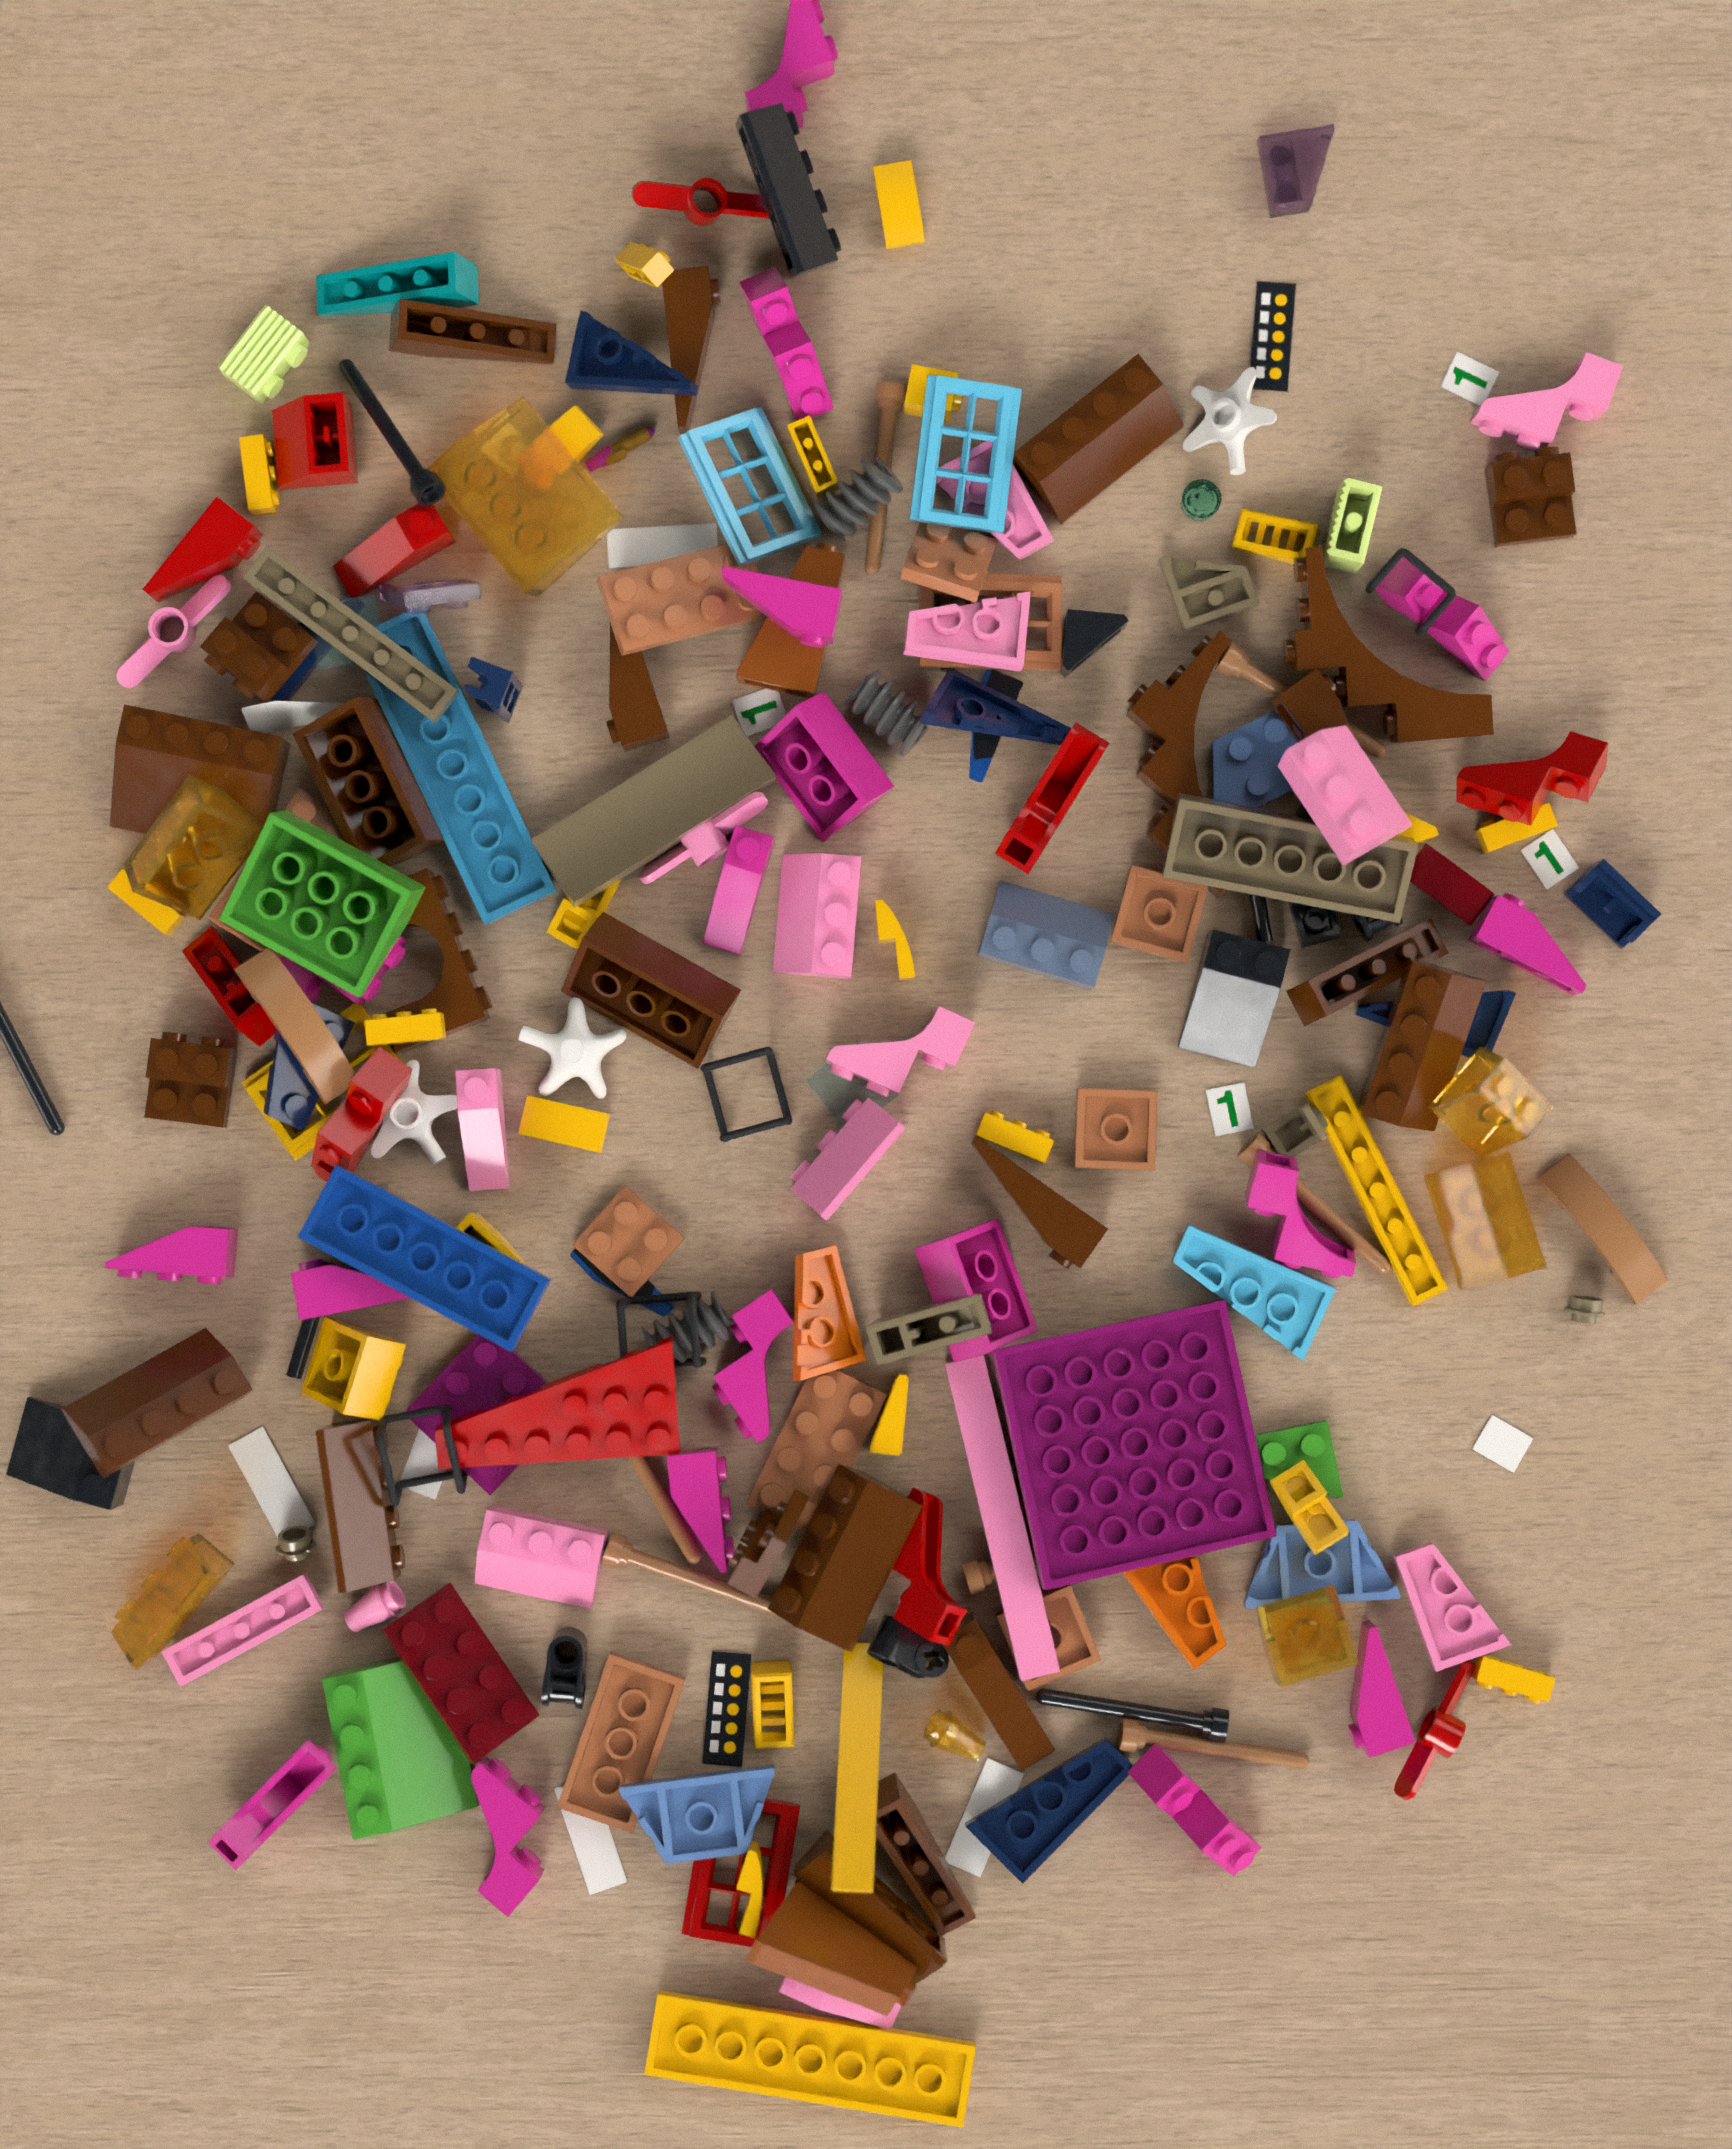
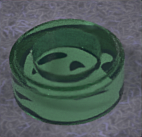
[1181,479,1221,522]

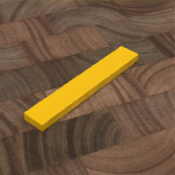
[1304,1075,1448,1306]
[832,1642,883,1893]

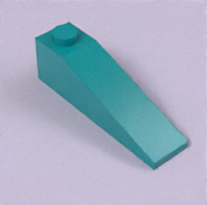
[316,252,479,317]

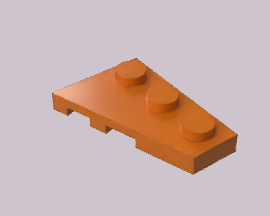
[792,1245,866,1382]
[1121,1555,1227,1670]

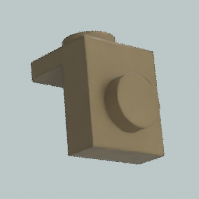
[1261,1103,1328,1157]

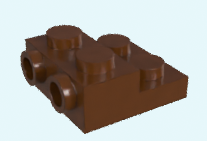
[1484,446,1577,547]
[200,591,319,702]
[144,1032,237,1128]
[727,1489,810,1599]

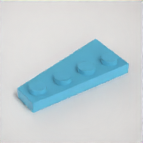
[1172,1223,1336,1361]

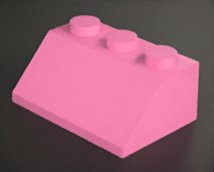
[1278,725,1412,866]
[773,853,861,980]
[790,1097,905,1221]
[474,1504,609,1609]

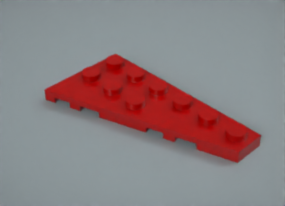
[434,1336,680,1469]

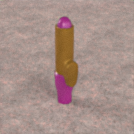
[584,426,655,473]

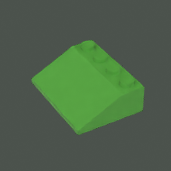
[219,810,426,998]
[322,1657,479,1840]

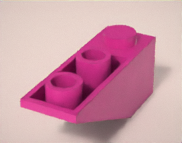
[105,1226,238,1284]
[667,1447,735,1573]

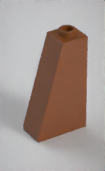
[736,543,846,699]
[746,1881,919,2016]

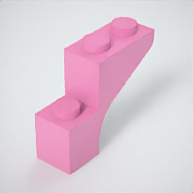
[1470,352,1623,451]
[825,1006,975,1098]

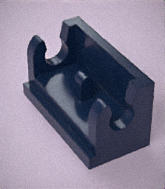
[464,657,523,723]
[1564,859,1661,949]

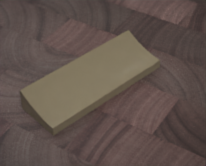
[531,715,777,909]
[1162,793,1419,923]

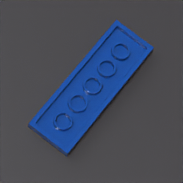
[298,1165,552,1352]

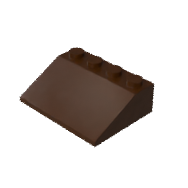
[110,704,291,856]

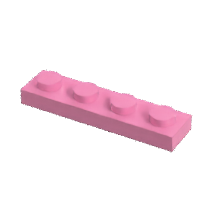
[161,1572,325,1687]

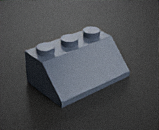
[977,880,1114,990]

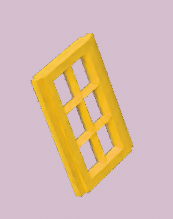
[241,1003,404,1161]

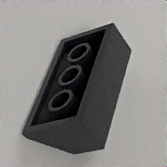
[735,103,841,279]

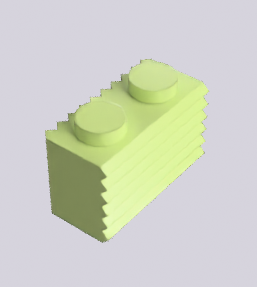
[217,304,309,404]
[1322,478,1383,573]

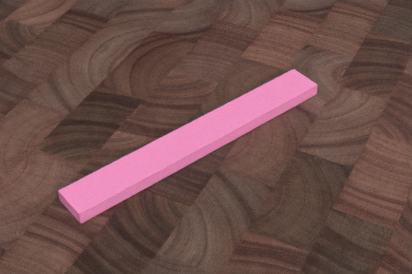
[944,1355,1060,1681]

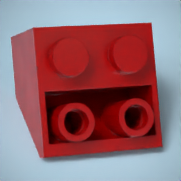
[272,392,358,490]

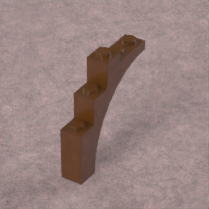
[1283,547,1494,743]
[1126,630,1232,898]

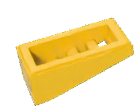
[1231,508,1321,565]
[869,1372,909,1456]
[751,1660,794,1749]

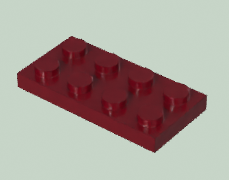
[381,1582,540,1764]

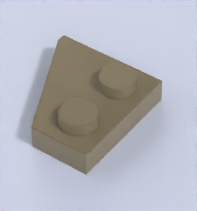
[1158,556,1260,632]

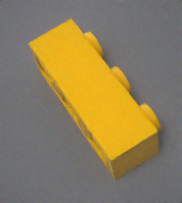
[614,241,674,288]
[787,415,839,498]
[239,434,281,516]
[1475,803,1558,855]
[107,868,186,936]
[364,1008,446,1047]
[975,1110,1054,1164]
[1471,1654,1556,1704]

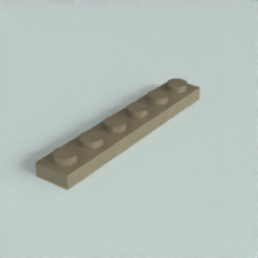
[243,546,459,724]

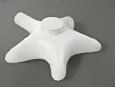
[1183,367,1277,475]
[518,997,626,1099]
[371,1059,458,1165]

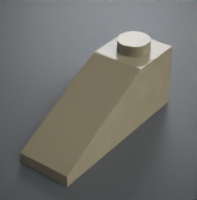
[866,1293,993,1365]

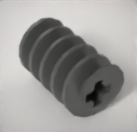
[814,456,903,541]
[843,669,930,757]
[642,1291,731,1363]

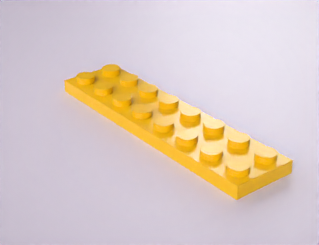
[644,1990,976,2127]

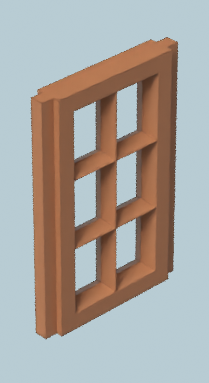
[918,573,1062,671]

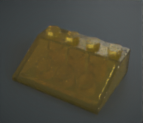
[427,396,624,597]

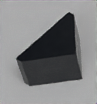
[1060,609,1129,678]

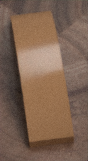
[234,947,355,1104]
[1537,1154,1668,1304]

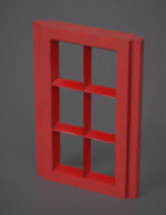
[681,1798,800,1947]

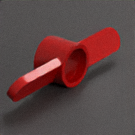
[632,178,769,226]
[1394,1660,1475,1800]

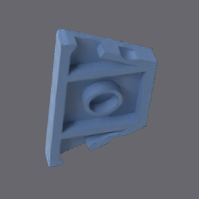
[1211,710,1298,808]
[1243,1519,1400,1609]
[619,1764,775,1864]

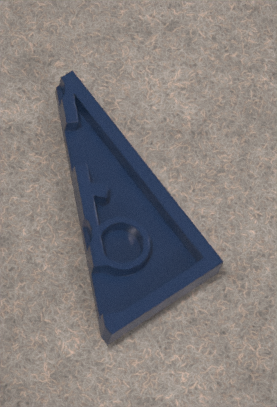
[565,311,698,396]

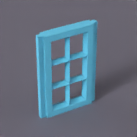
[909,375,1022,533]
[678,407,822,566]

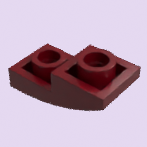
[1410,843,1495,926]

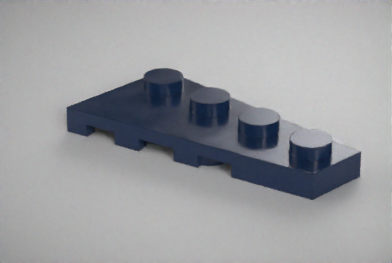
[965,1737,1134,1884]

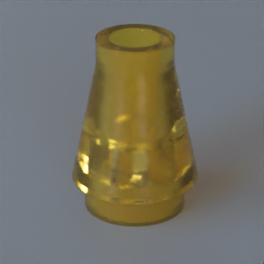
[923,1710,986,1762]

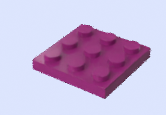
[405,1334,549,1495]

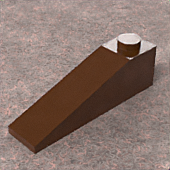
[662,266,721,435]
[389,299,556,364]
[606,623,670,752]
[1270,668,1349,742]
[1286,918,1449,1026]
[971,1136,1108,1269]
[943,1611,1056,1771]
[876,1772,976,1936]

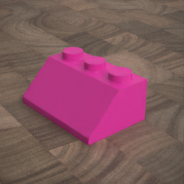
[754,691,895,842]
[914,1218,1038,1362]

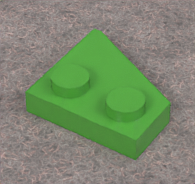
[1255,1420,1343,1498]

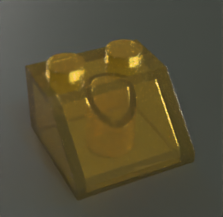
[1429,1047,1554,1157]
[1256,1584,1359,1687]

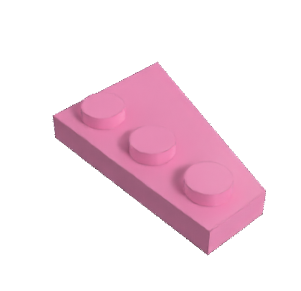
[936,441,1054,560]
[903,591,1031,672]
[1393,1542,1512,1672]

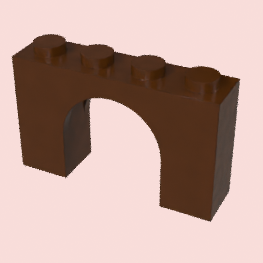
[383,868,492,1053]

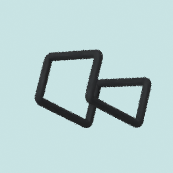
[1366,548,1456,635]
[700,1047,792,1142]
[616,1292,707,1368]
[376,1404,468,1506]

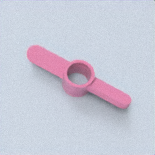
[116,575,231,688]
[638,792,768,884]

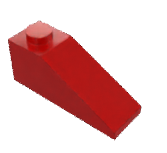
[142,497,263,603]
[333,504,456,599]
[182,926,275,1047]

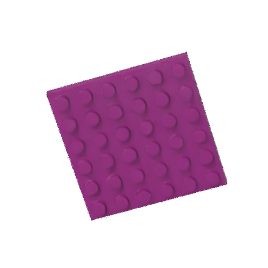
[992,1300,1277,1590]

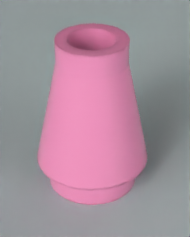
[344,1581,406,1632]

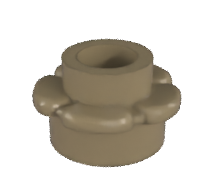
[1565,1295,1605,1324]
[275,1526,316,1561]

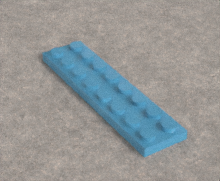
[364,605,558,925]

